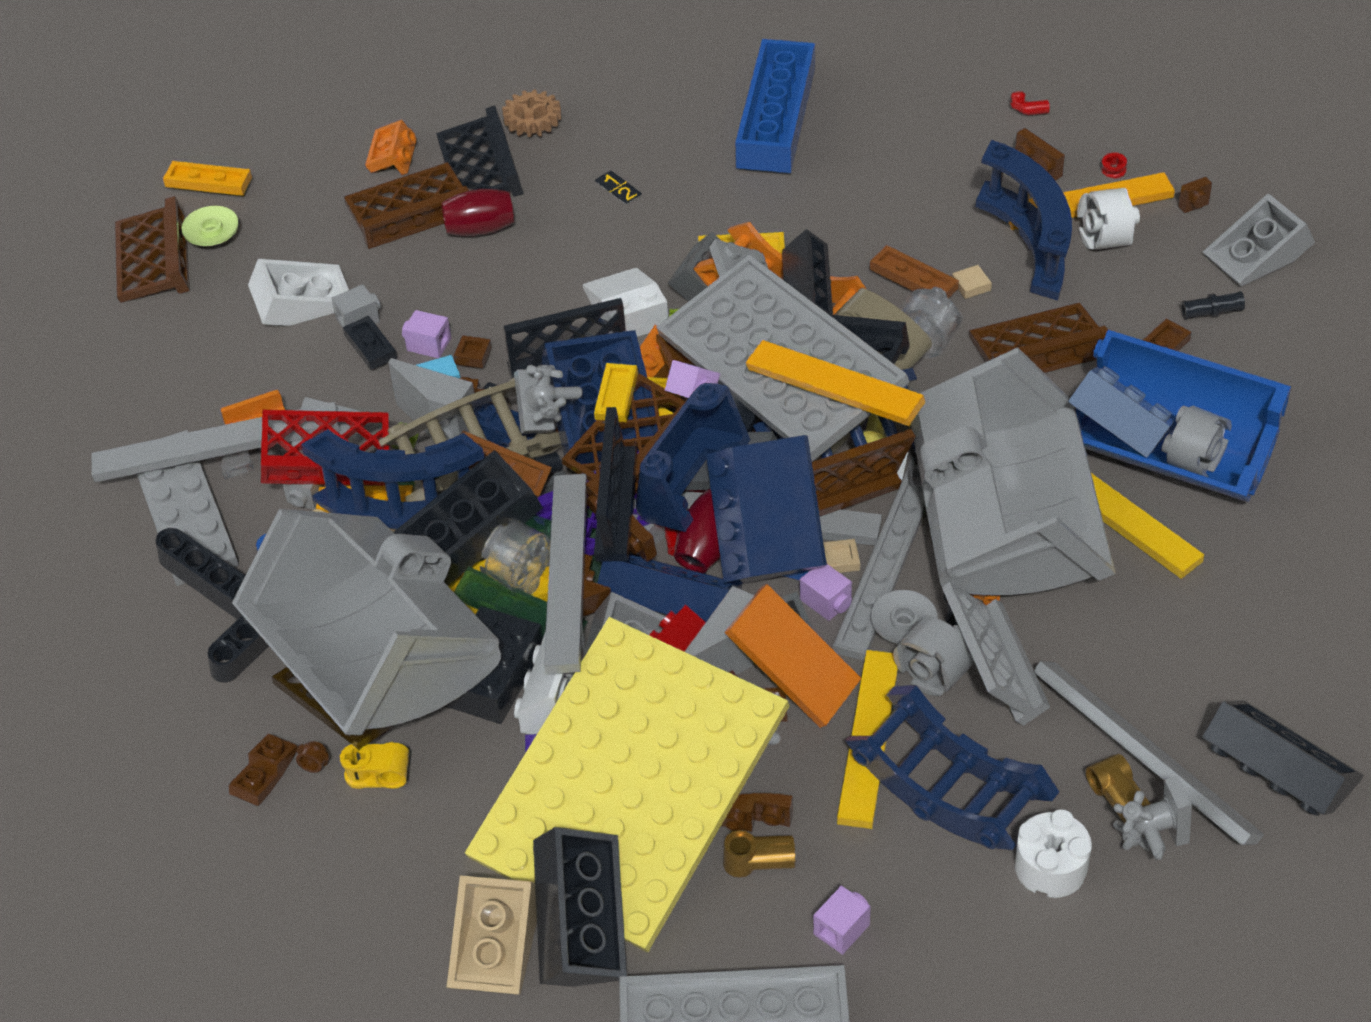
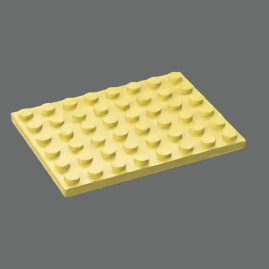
[465,617,790,953]

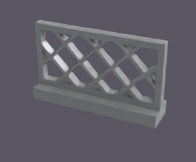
[942,582,1050,726]

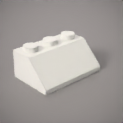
[514,627,585,734]

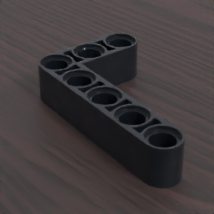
[155,528,269,683]

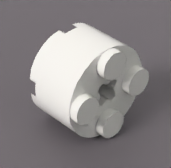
[1077,188,1140,249]
[1015,809,1092,898]

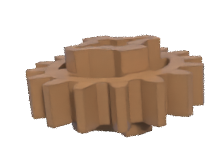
[502,89,562,137]

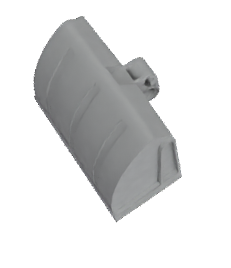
[911,347,1116,595]
[232,508,501,735]

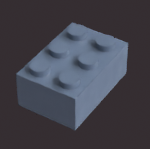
[1068,366,1175,458]

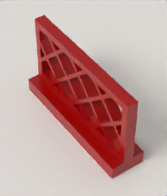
[261,409,389,486]

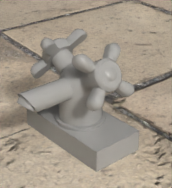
[514,365,582,434]
[1113,775,1192,860]

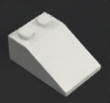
[248,259,349,326]
[583,268,668,337]

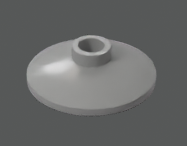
[871,590,938,644]

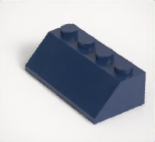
[598,553,743,622]

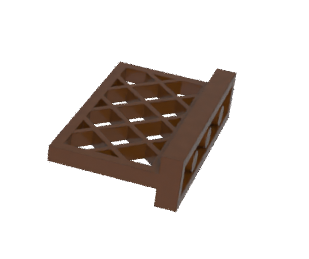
[344,162,469,249]
[115,196,190,303]
[969,302,1108,373]
[562,373,686,496]
[812,429,916,516]

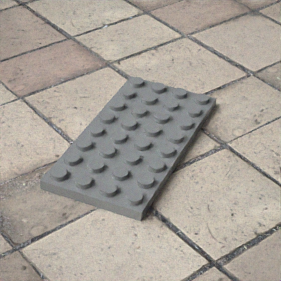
[656,254,910,462]

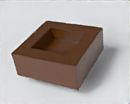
[1178,176,1212,213]
[453,335,492,368]

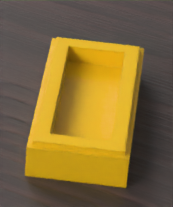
[594,363,638,422]

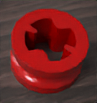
[1101,152,1127,178]

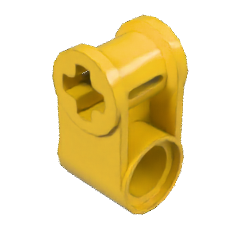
[340,742,409,789]

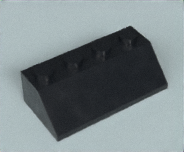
[1202,700,1364,816]
[533,827,627,987]

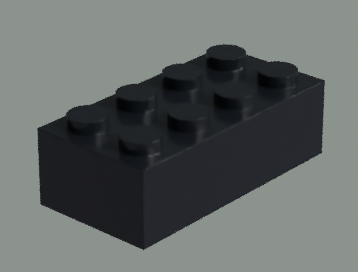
[393,450,543,586]

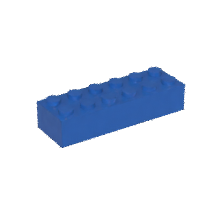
[735,39,815,173]

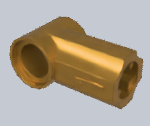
[1086,753,1151,824]
[723,830,795,878]

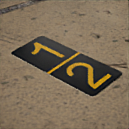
[595,171,642,204]

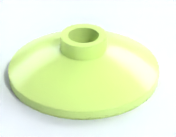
[182,206,239,246]

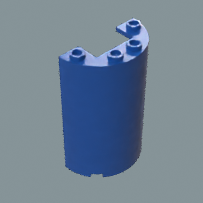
[1075,330,1291,502]

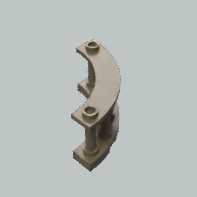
[379,378,562,502]

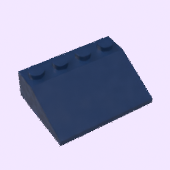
[542,330,658,471]
[706,435,827,583]

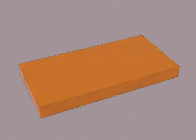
[724,584,861,728]

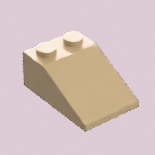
[446,876,537,995]

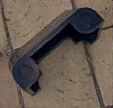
[636,383,751,532]

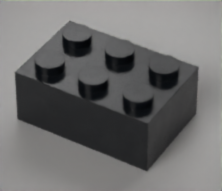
[445,606,543,724]

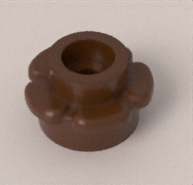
[296,741,329,773]

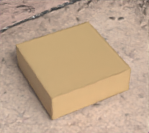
[952,265,992,299]
[823,539,860,573]

